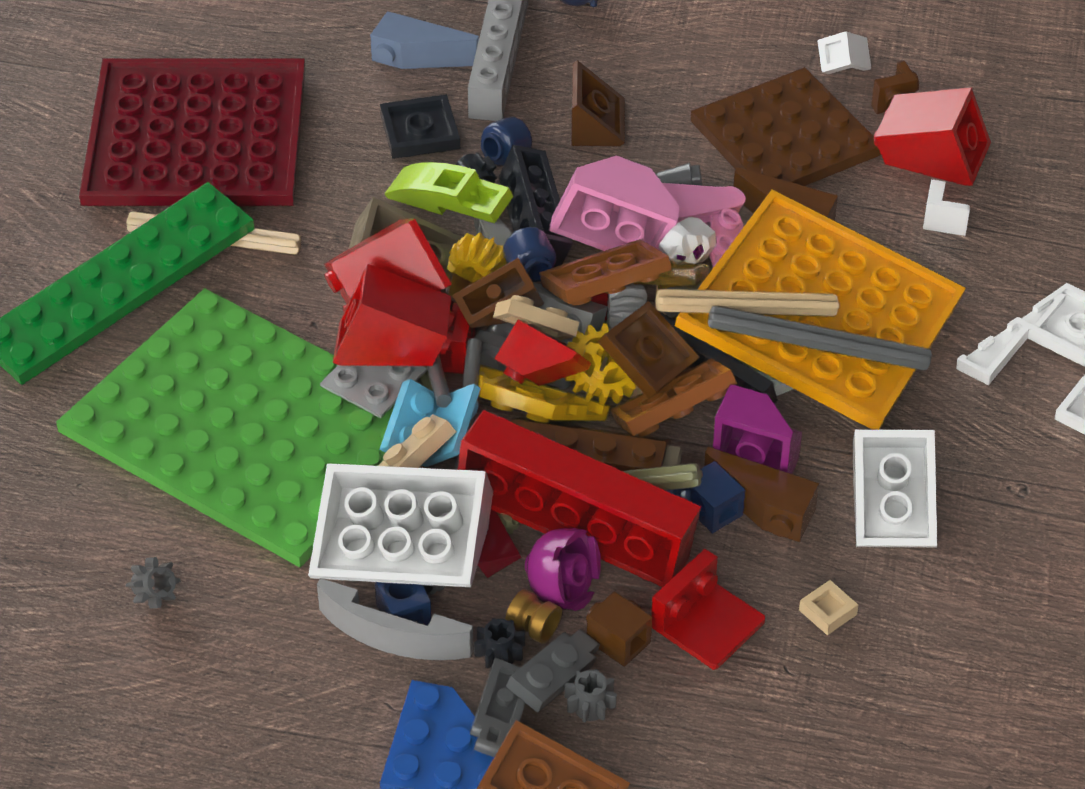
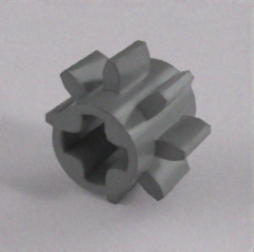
[126,557,181,609]
[564,669,617,723]

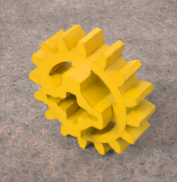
[564,323,637,405]

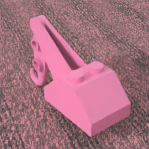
[549,155,746,269]

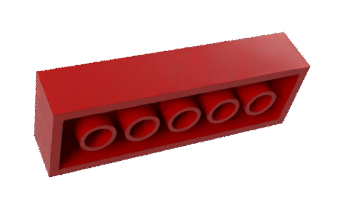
[457,410,701,587]

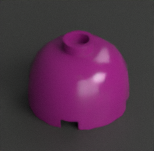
[525,528,601,611]

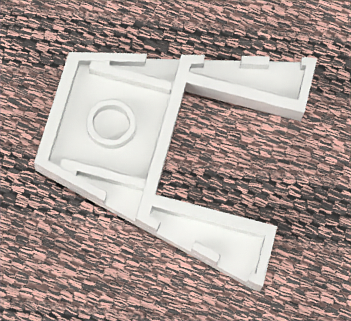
[956,283,1085,435]

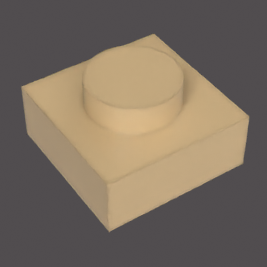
[799,580,858,635]

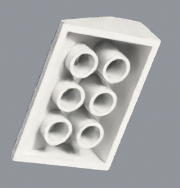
[308,463,493,587]

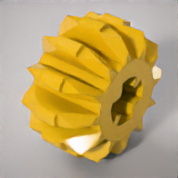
[447,232,507,283]

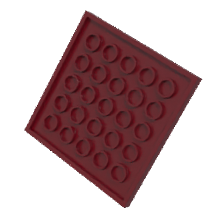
[79,58,306,206]

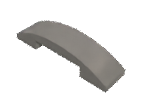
[317,578,474,660]

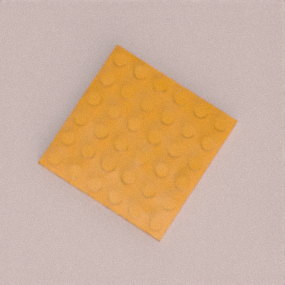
[674,189,966,430]

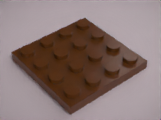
[691,67,881,186]

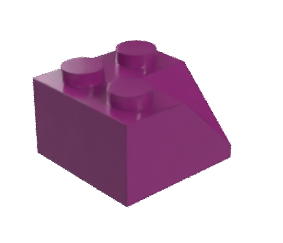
[713,384,802,474]

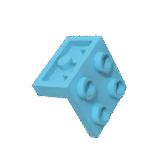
[379,379,481,467]

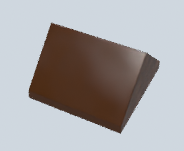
[571,60,625,147]

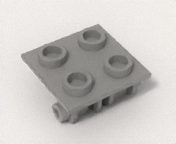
[320,365,427,418]

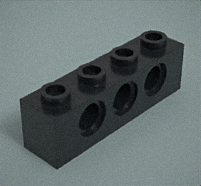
[499,145,573,268]

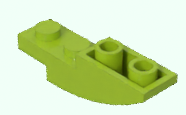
[385,162,513,224]

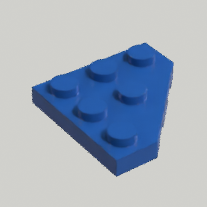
[380,680,494,789]

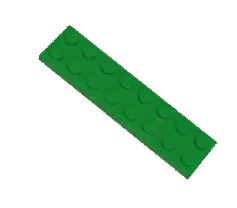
[0,182,255,386]

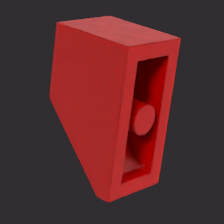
[494,319,592,386]

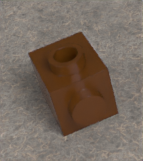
[586,591,652,667]

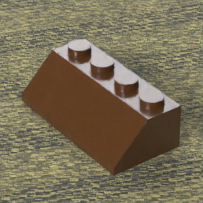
[511,417,671,471]

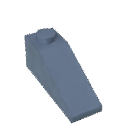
[370,11,479,69]

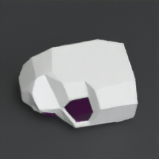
[659,217,717,264]

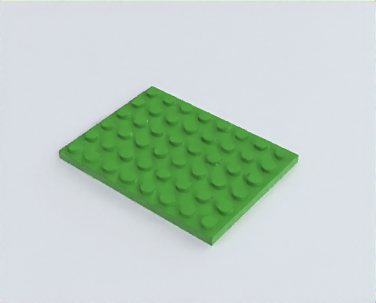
[56,288,395,568]

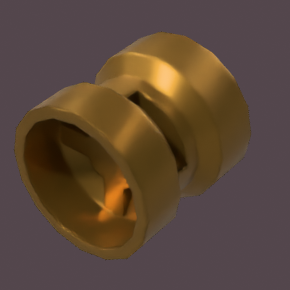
[505,589,562,644]

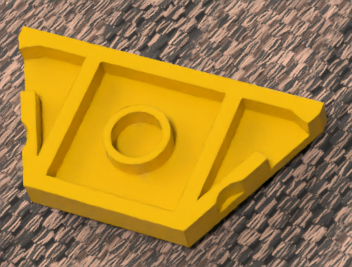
[478,364,610,423]

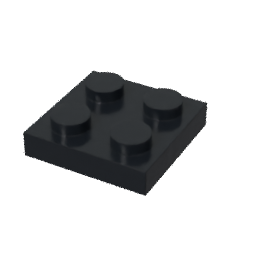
[380,94,461,159]

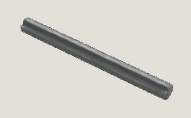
[708,306,932,371]

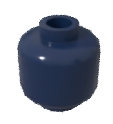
[481,117,532,166]
[503,227,556,282]

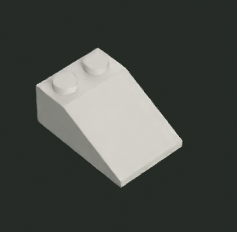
[853,430,937,548]

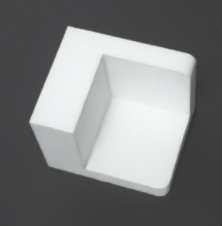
[818,31,871,74]
[923,179,970,236]

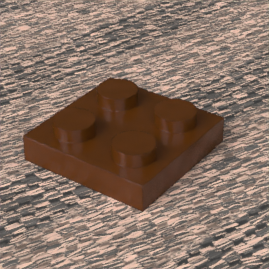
[598,301,700,399]

